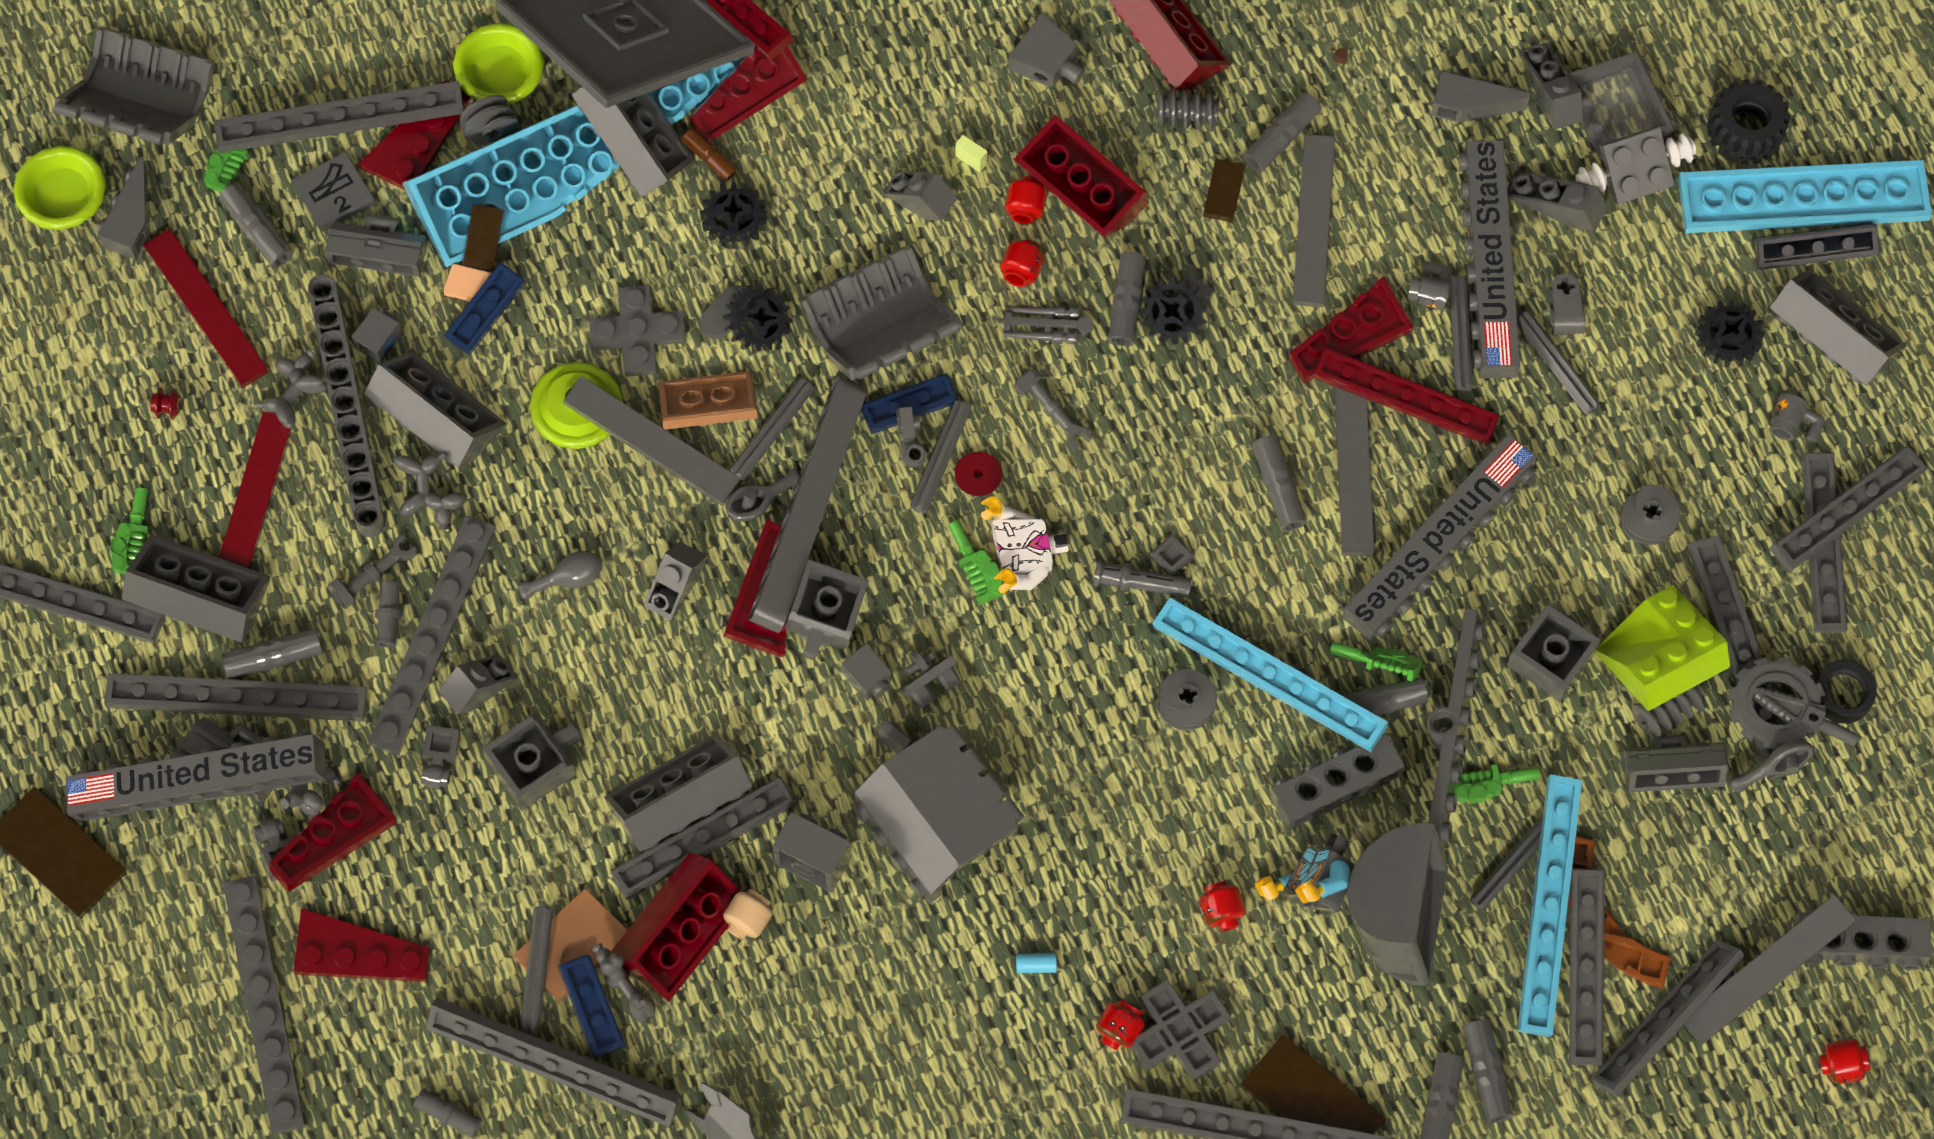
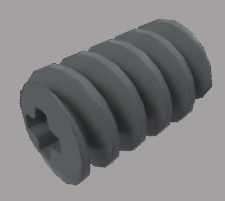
[1156,87,1220,132]
[1631,685,1704,738]

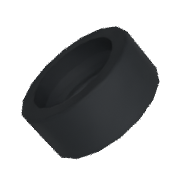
[1815,660,1877,724]

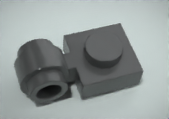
[895,406,927,468]
[421,725,460,790]
[253,817,292,882]

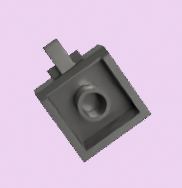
[784,559,869,661]
[482,715,581,811]

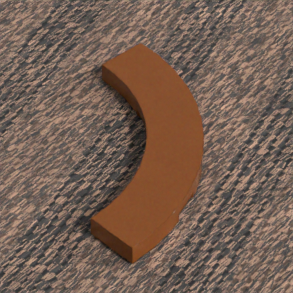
[1568,836,1671,989]

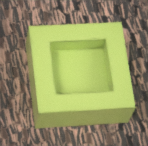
[955,135,988,172]

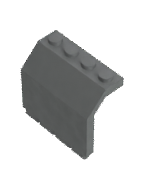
[54,26,215,145]
[798,245,962,380]
[853,725,1025,904]

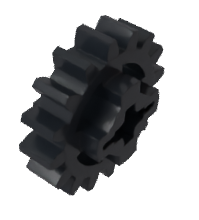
[700,182,768,249]
[1140,277,1209,345]
[723,284,792,353]
[1695,300,1765,367]

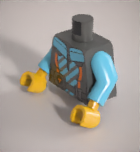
[1255,834,1354,912]

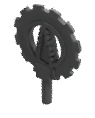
[1728,657,1860,749]

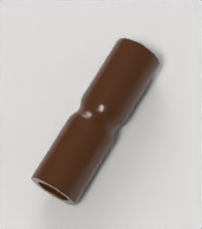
[681,127,738,182]

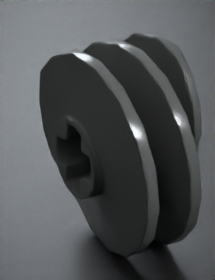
[460,95,519,144]
[1620,485,1680,545]
[1158,669,1217,730]

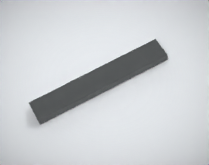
[1292,134,1335,307]
[563,376,740,506]
[1334,386,1374,556]
[1769,445,1928,573]
[1801,452,1848,633]
[0,563,166,644]
[610,776,797,900]
[1569,868,1605,1066]
[1684,895,1856,1046]
[1591,939,1745,1097]

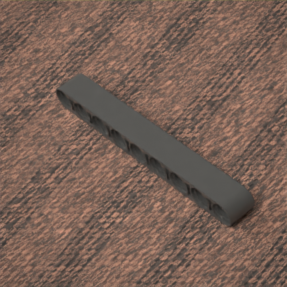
[308,274,385,537]
[748,376,867,633]

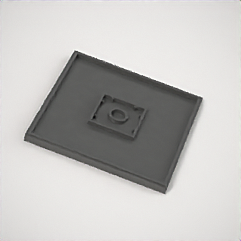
[496,0,755,108]

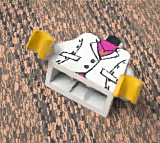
[981,496,1069,593]

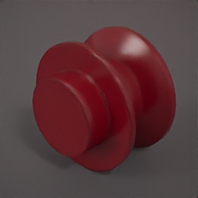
[150,387,181,420]

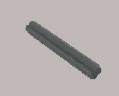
[1449,276,1473,393]
[1517,311,1600,415]
[729,378,814,481]
[910,400,971,514]
[1470,815,1543,911]
[520,906,553,1037]

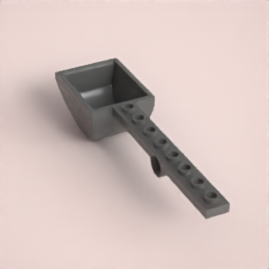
[1347,609,1486,986]

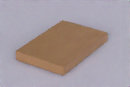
[658,371,758,430]
[513,888,627,1003]

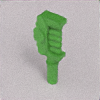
[204,114,251,192]
[110,488,149,574]
[948,520,1004,605]
[1330,642,1422,681]
[1454,764,1540,804]

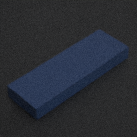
[444,262,527,355]
[861,373,959,435]
[558,954,625,1059]

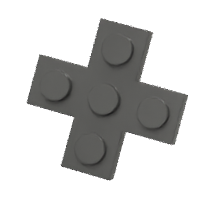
[589,285,685,377]
[1131,980,1231,1082]

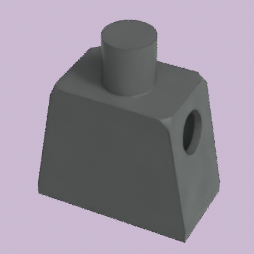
[1008,14,1085,88]

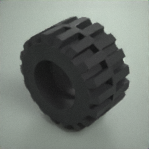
[1707,79,1790,165]

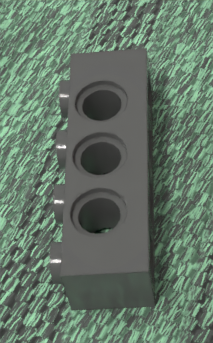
[1270,733,1405,831]
[1793,912,1932,970]

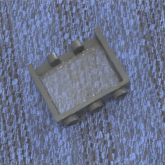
[1569,51,1674,163]

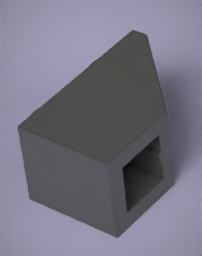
[883,171,958,221]
[644,541,707,621]
[439,654,517,715]

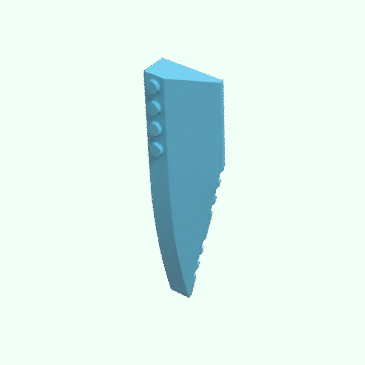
[403,56,746,267]

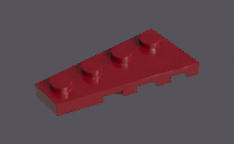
[688,46,807,142]
[358,79,472,191]
[1288,277,1414,384]
[723,519,788,658]
[269,772,396,893]
[294,908,430,982]

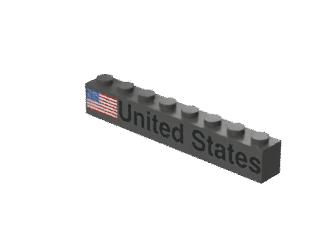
[1458,141,1520,378]
[1342,434,1538,642]
[65,732,327,821]

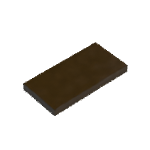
[0,787,127,919]
[1240,1035,1386,1134]

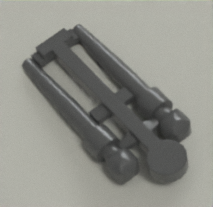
[1004,306,1093,344]

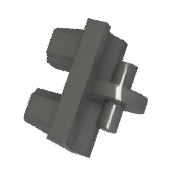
[899,651,960,708]

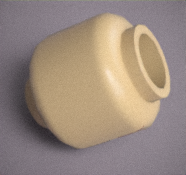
[723,889,773,940]

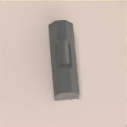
[325,215,426,277]
[179,717,273,805]
[1622,735,1728,793]

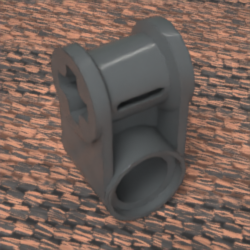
[1548,273,1585,336]

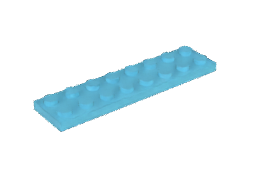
[1678,160,1932,233]

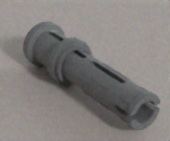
[1093,558,1192,598]

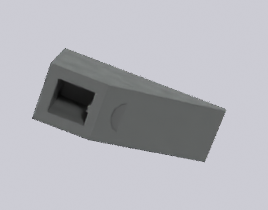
[1519,43,1583,129]
[1430,71,1531,123]
[97,157,150,260]
[1507,171,1608,232]

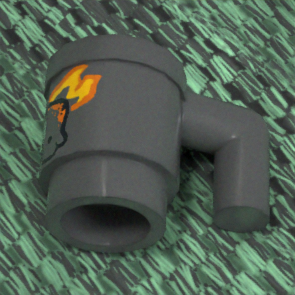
[1408,261,1452,311]
[1769,393,1825,443]

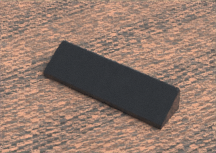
[1751,223,1879,270]

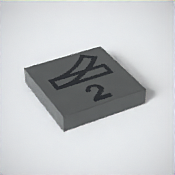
[291,152,375,232]

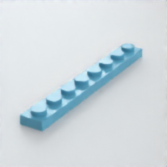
[1152,598,1388,752]
[1517,774,1582,1037]

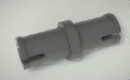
[375,581,401,648]
[413,1088,483,1138]

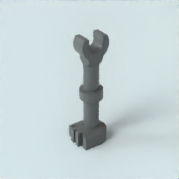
[1014,368,1092,451]
[327,535,417,609]

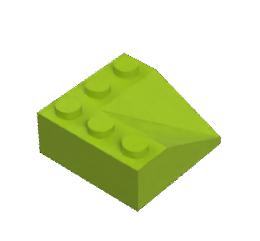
[1596,585,1730,712]

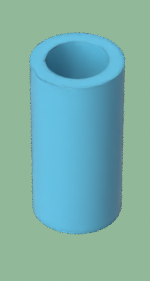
[1016,953,1056,974]

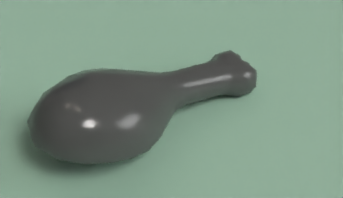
[725,468,800,522]
[518,551,602,600]
[1730,740,1813,793]

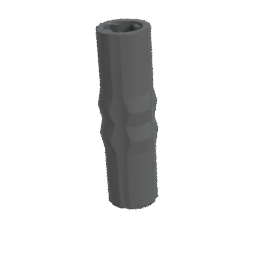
[1243,92,1321,173]
[219,183,294,268]
[1108,251,1146,347]
[1252,435,1307,532]
[221,628,323,680]
[1342,677,1428,716]
[1462,1019,1514,1123]
[1420,1052,1464,1139]

